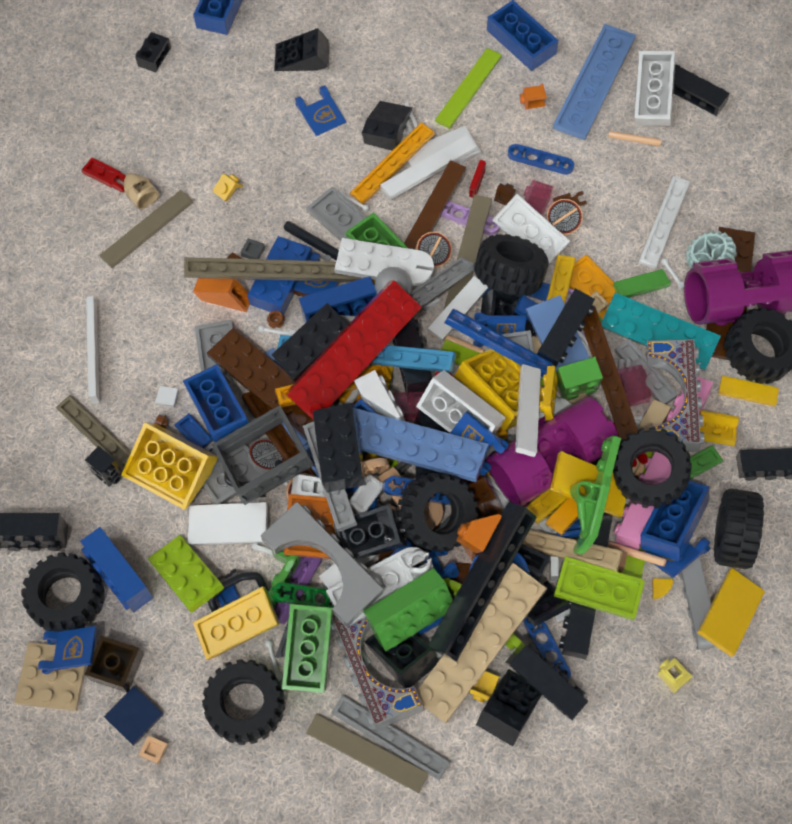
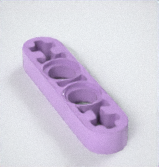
[441,201,499,236]

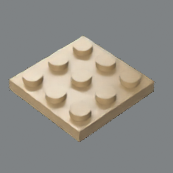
[14,642,86,711]

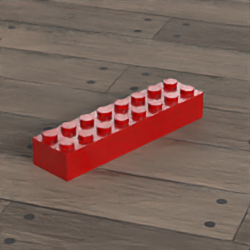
[284,280,422,421]

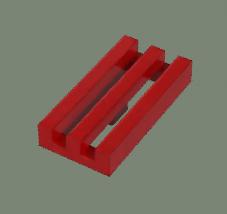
[469,160,486,198]

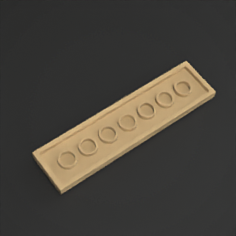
[416,563,547,723]

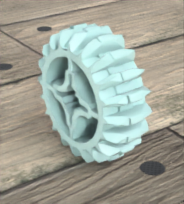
[686,230,737,269]

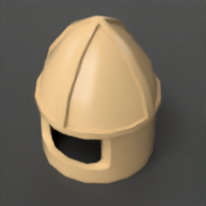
[124,173,159,210]

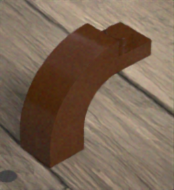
[467,475,504,518]

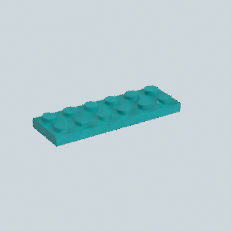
[601,292,721,371]

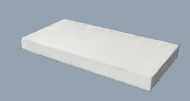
[407,126,481,171]
[492,194,570,266]
[188,502,268,545]

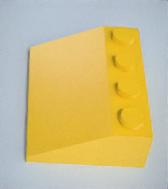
[454,349,543,431]
[121,422,218,510]

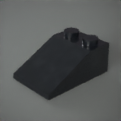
[362,101,413,150]
[481,289,538,337]
[333,504,407,560]
[364,634,438,689]

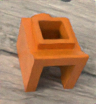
[520,83,547,109]

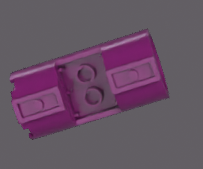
[684,250,792,325]
[484,396,618,506]

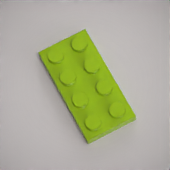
[147,535,224,613]
[554,556,645,621]

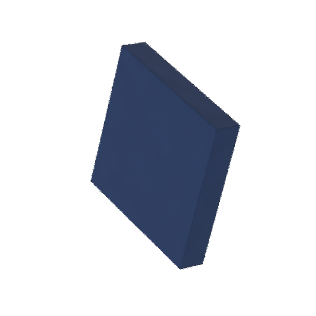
[104,686,164,746]

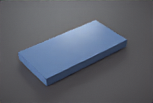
[525,295,590,372]

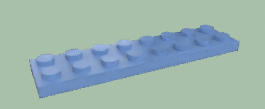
[553,24,636,140]
[339,404,489,482]

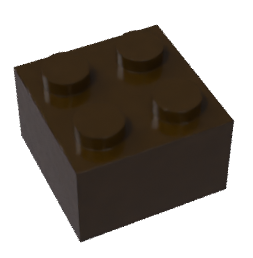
[84,636,144,693]

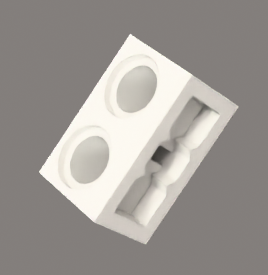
[291,474,326,497]

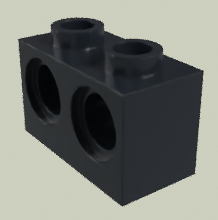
[135,32,171,73]
[85,446,122,487]

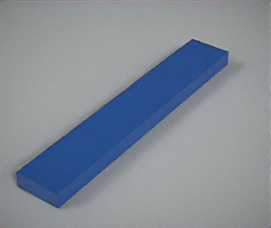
[444,309,553,377]

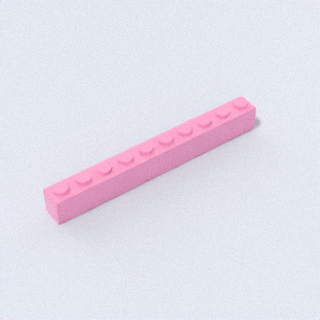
[614,377,713,550]

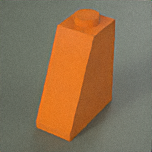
[193,278,250,313]

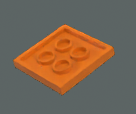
[283,494,339,559]

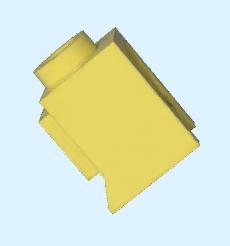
[657,658,693,694]

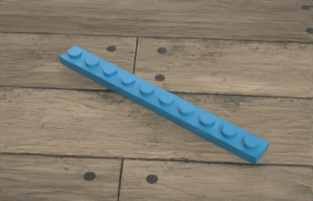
[277,335,456,373]

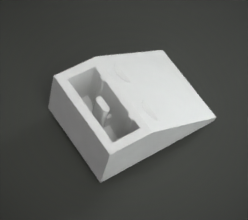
[354,370,406,422]

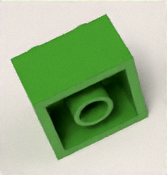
[557,357,603,400]

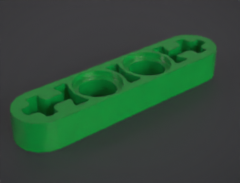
[271,582,334,608]

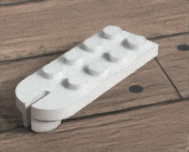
[334,238,434,286]
[326,547,433,628]

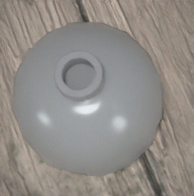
[375,267,412,294]

